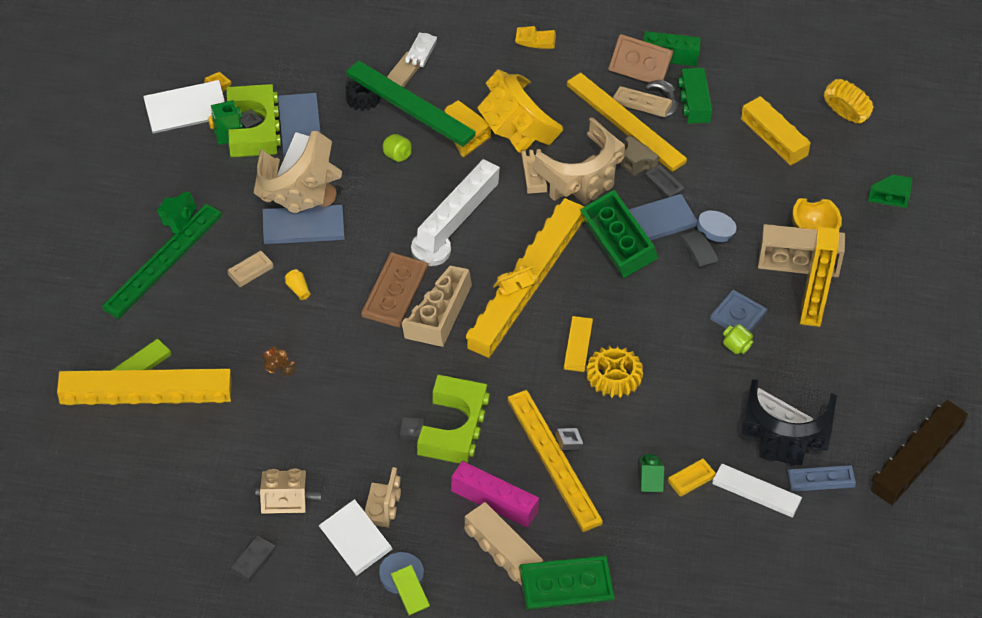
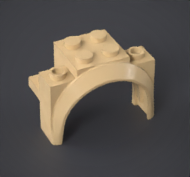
[534,117,625,205]
[254,131,342,213]

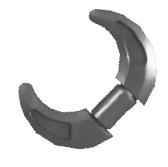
[646,80,679,118]

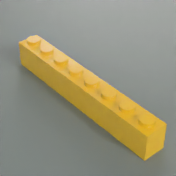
[57,369,232,405]

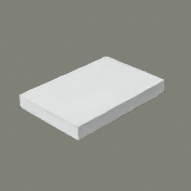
[319,499,392,576]

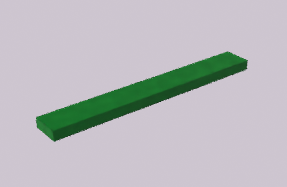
[346,60,476,147]
[102,204,222,320]

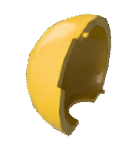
[792,198,842,230]

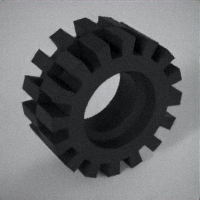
[346,80,380,111]

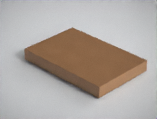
[608,34,674,83]

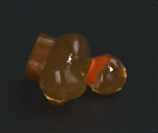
[262,346,295,376]

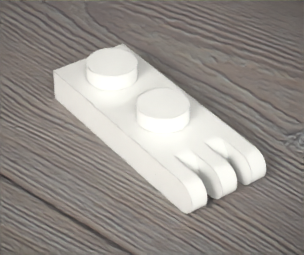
[405,32,437,67]

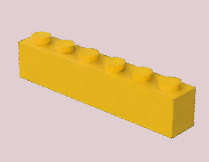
[800,227,839,327]

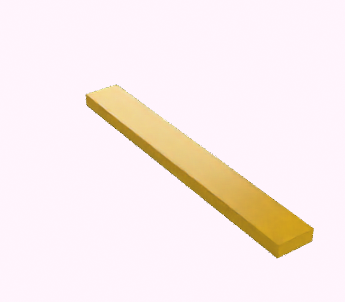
[567,72,687,172]
[507,390,603,532]

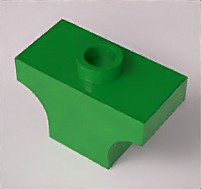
[157,192,196,234]

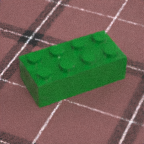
[580,190,658,279]

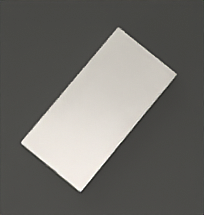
[143,80,225,134]

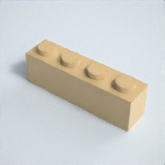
[464,502,544,586]

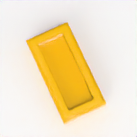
[668,458,716,497]

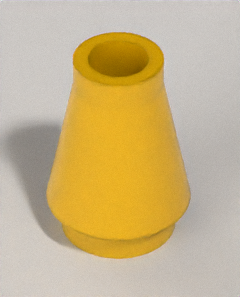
[285,269,311,300]

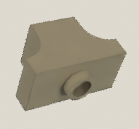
[620,135,659,176]

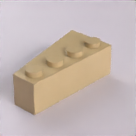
[401,266,472,347]

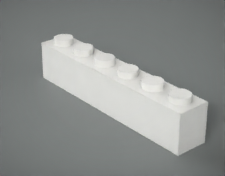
[417,159,500,254]

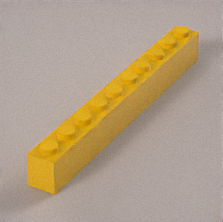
[466,198,584,358]

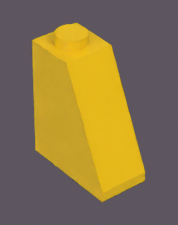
[444,100,491,157]

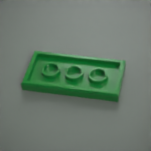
[519,556,615,610]

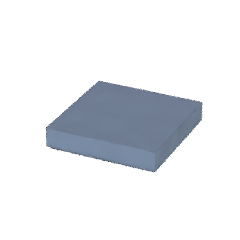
[710,290,767,332]

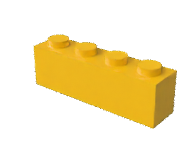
[741,96,811,166]

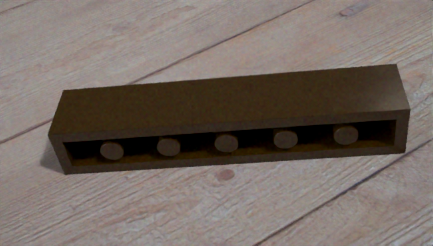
[871,400,968,506]

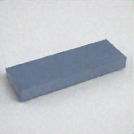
[787,465,856,492]

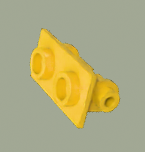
[493,265,538,296]

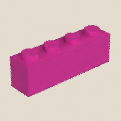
[451,461,539,528]

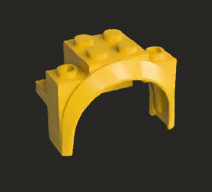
[477,69,563,153]

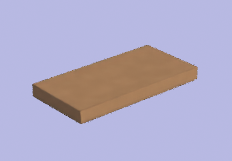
[361,252,429,328]

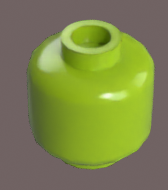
[383,134,412,162]
[723,324,754,355]

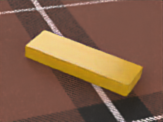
[564,316,593,372]

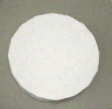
[411,236,451,266]

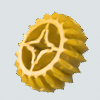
[823,79,874,124]
[586,345,643,398]

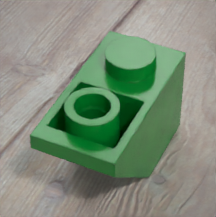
[639,454,664,492]

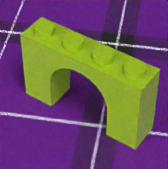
[227,84,281,157]
[417,375,490,464]

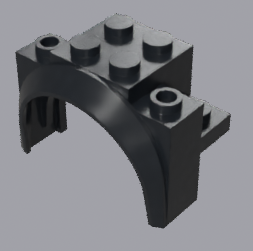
[742,379,837,466]

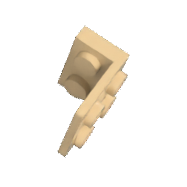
[365,467,401,528]
[260,468,306,514]

